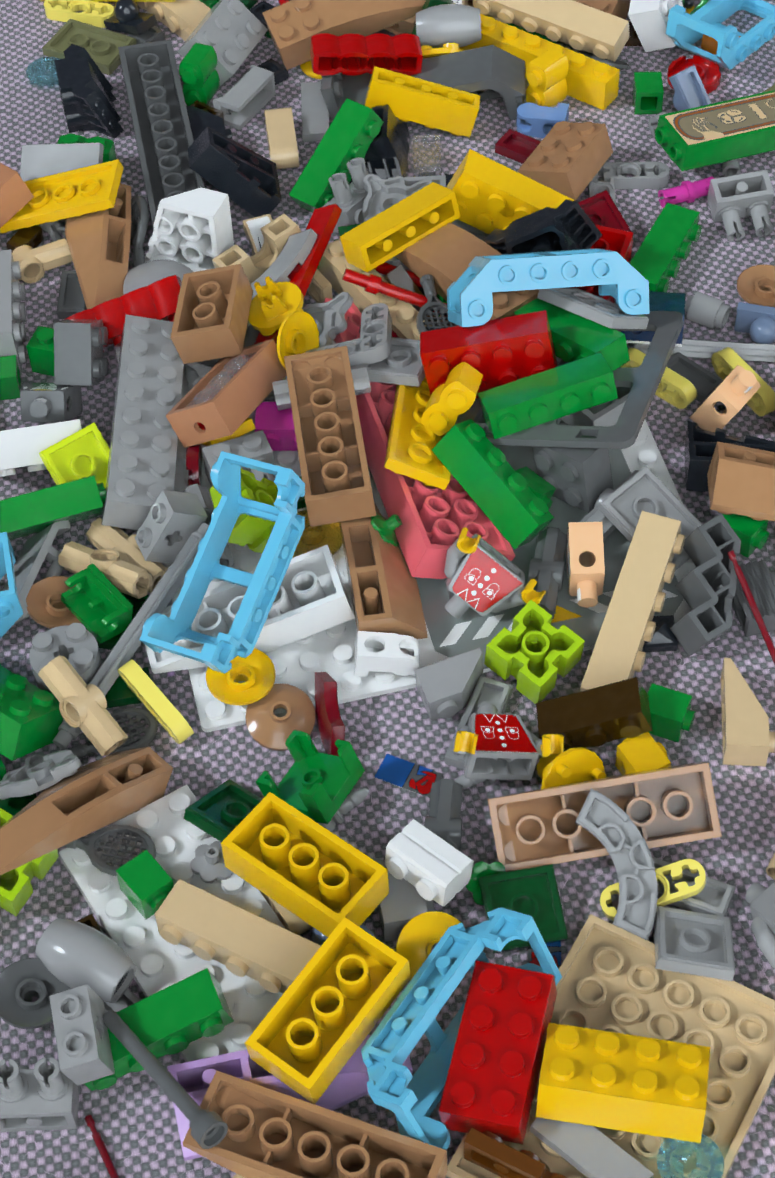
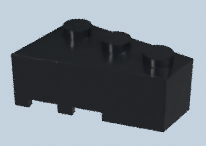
[188,126,282,217]
[684,421,775,492]

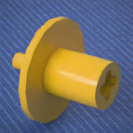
[537,747,606,789]

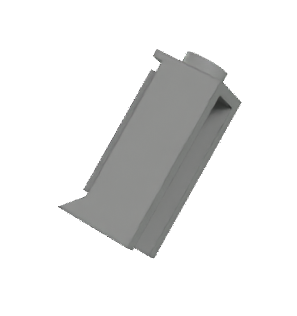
[213,64,276,130]

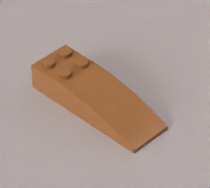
[263,0,426,70]
[395,223,540,320]
[284,346,376,527]
[488,761,722,872]
[182,1071,448,1178]

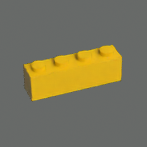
[364,66,480,138]
[340,182,461,273]

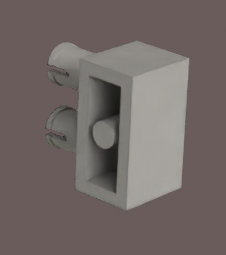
[323,157,368,233]
[707,170,774,242]
[202,430,276,487]
[0,1057,80,1132]

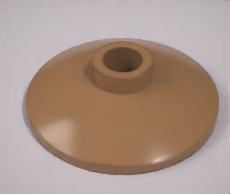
[737,264,775,307]
[26,576,82,629]
[245,684,315,751]

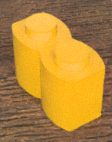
[526,47,569,107]
[421,362,483,436]

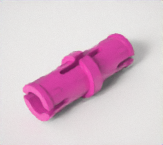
[658,176,715,208]

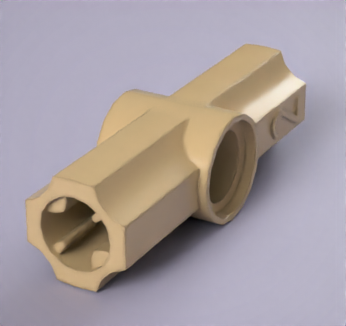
[12,238,73,283]
[86,517,168,593]
[58,541,152,599]
[38,655,128,757]

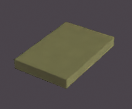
[42,19,137,76]

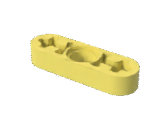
[44,0,114,28]
[711,347,775,417]
[621,348,697,409]
[118,659,194,745]
[600,859,706,921]

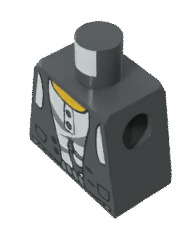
[20,382,82,422]

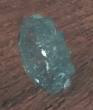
[26,57,60,88]
[657,1134,724,1178]

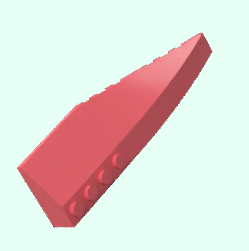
[324,298,515,579]

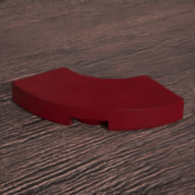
[315,672,345,756]

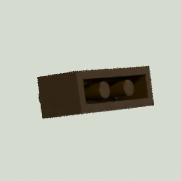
[536,677,653,751]

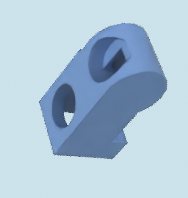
[516,102,569,138]

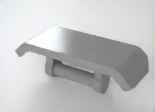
[2,520,71,625]

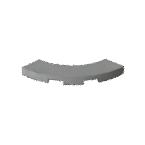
[250,228,317,299]
[575,788,658,941]

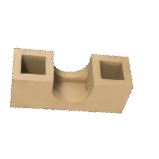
[212,214,301,284]

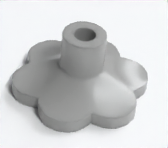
[190,841,233,883]

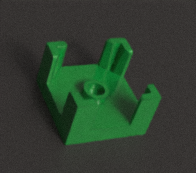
[256,730,365,824]

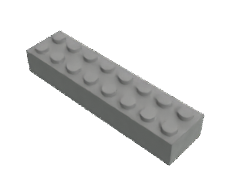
[102,314,184,530]

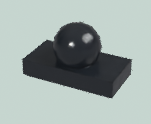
[104,0,157,35]

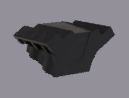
[54,44,124,139]
[349,104,410,184]
[484,200,602,254]

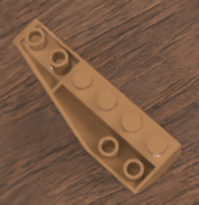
[65,183,131,309]
[707,441,775,521]
[339,502,428,639]
[0,747,173,875]

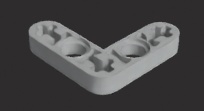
[588,162,670,205]
[305,303,392,367]

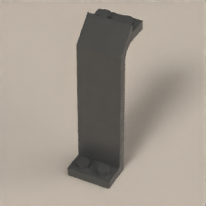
[321,45,525,121]

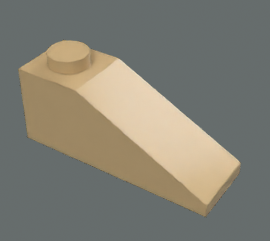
[720,658,775,767]

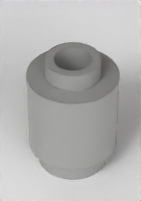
[685,291,731,330]

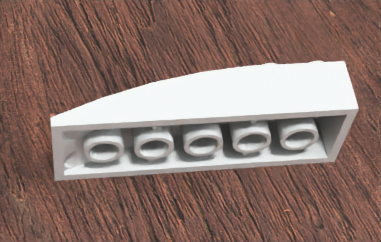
[145,545,355,674]

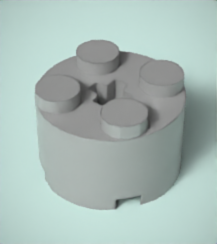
[29,623,103,698]

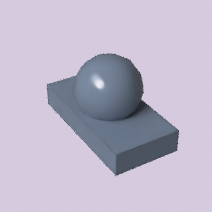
[669,65,712,111]
[734,302,775,344]

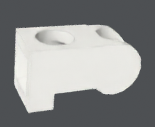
[354,631,419,677]

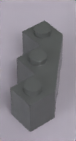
[670,514,741,656]

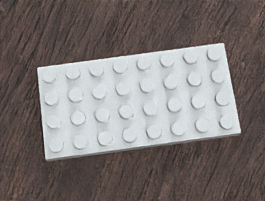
[59,785,285,1062]

